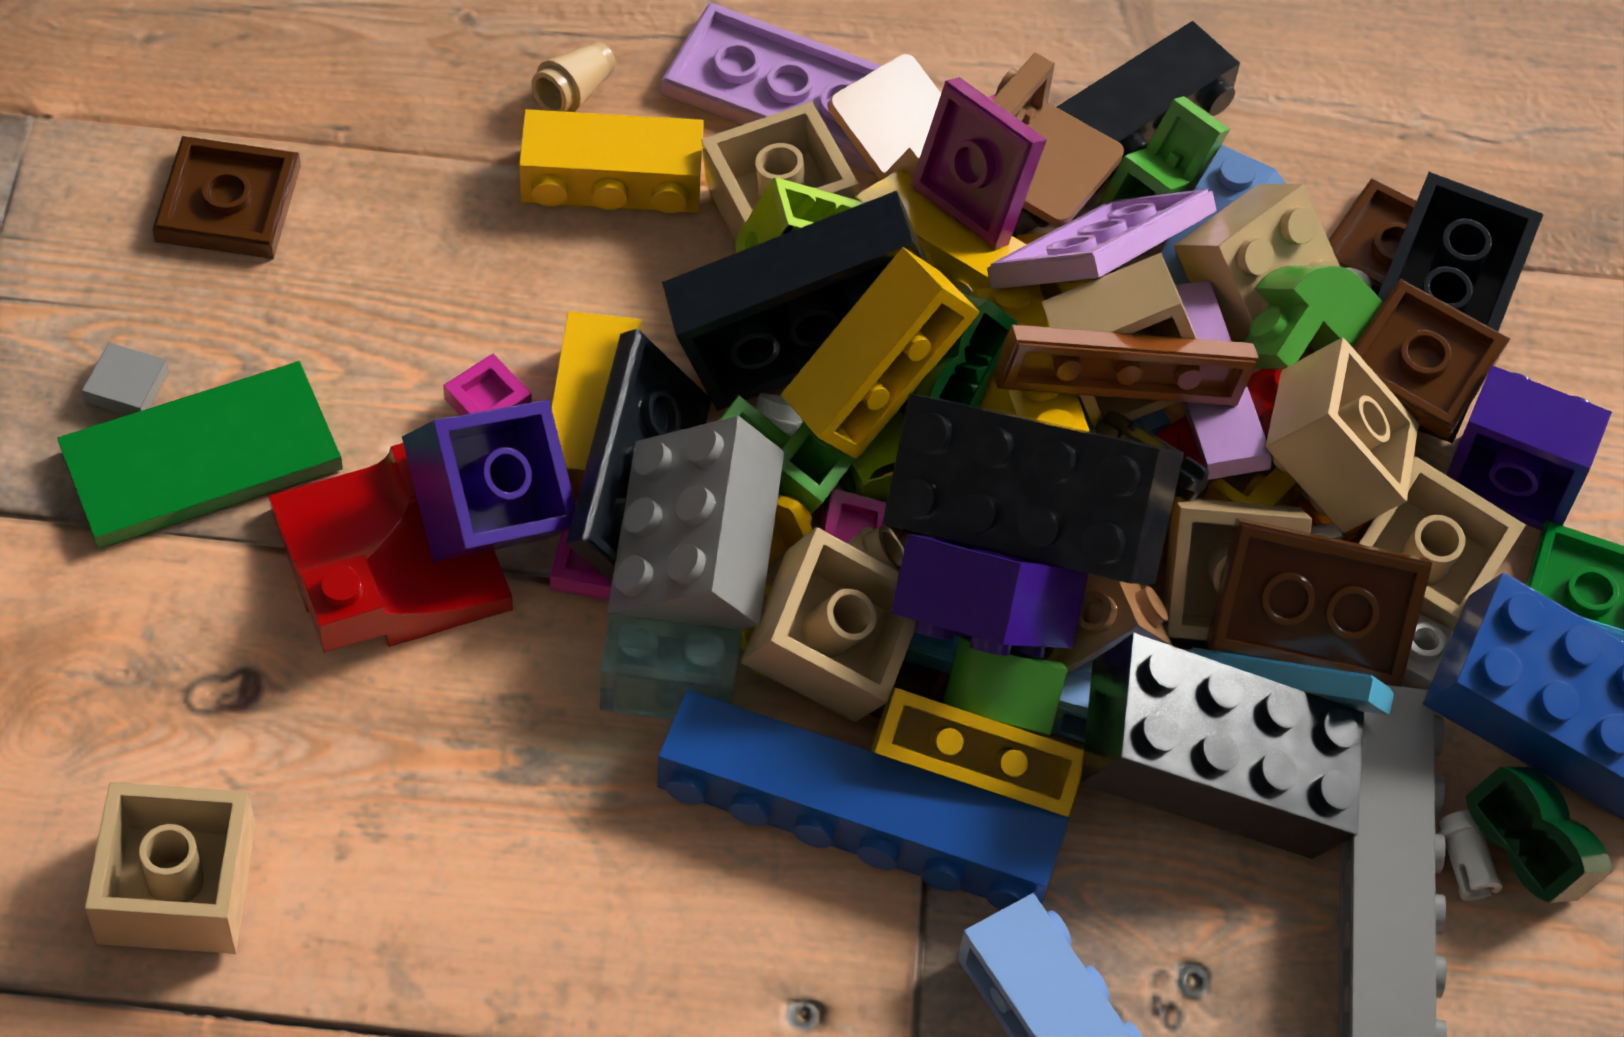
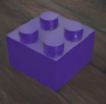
[1446,365,1612,530]
[402,399,576,563]
[891,534,1088,657]

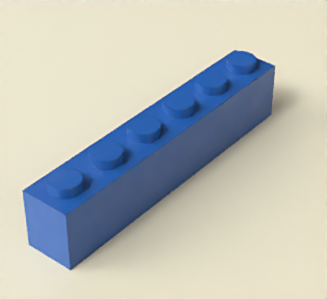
[657,690,1070,910]

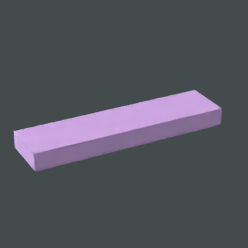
[1175,280,1271,480]

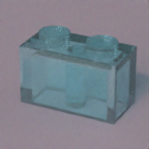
[600,614,742,719]

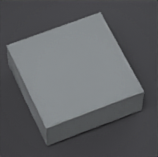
[82,342,169,415]

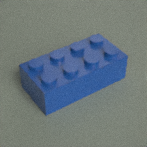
[1423,572,1624,820]

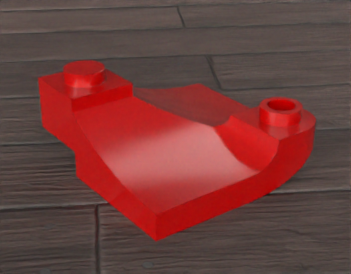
[269,443,513,653]

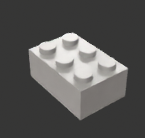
[607,415,784,647]

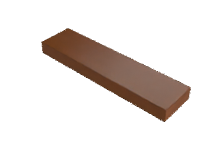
[993,325,1259,406]

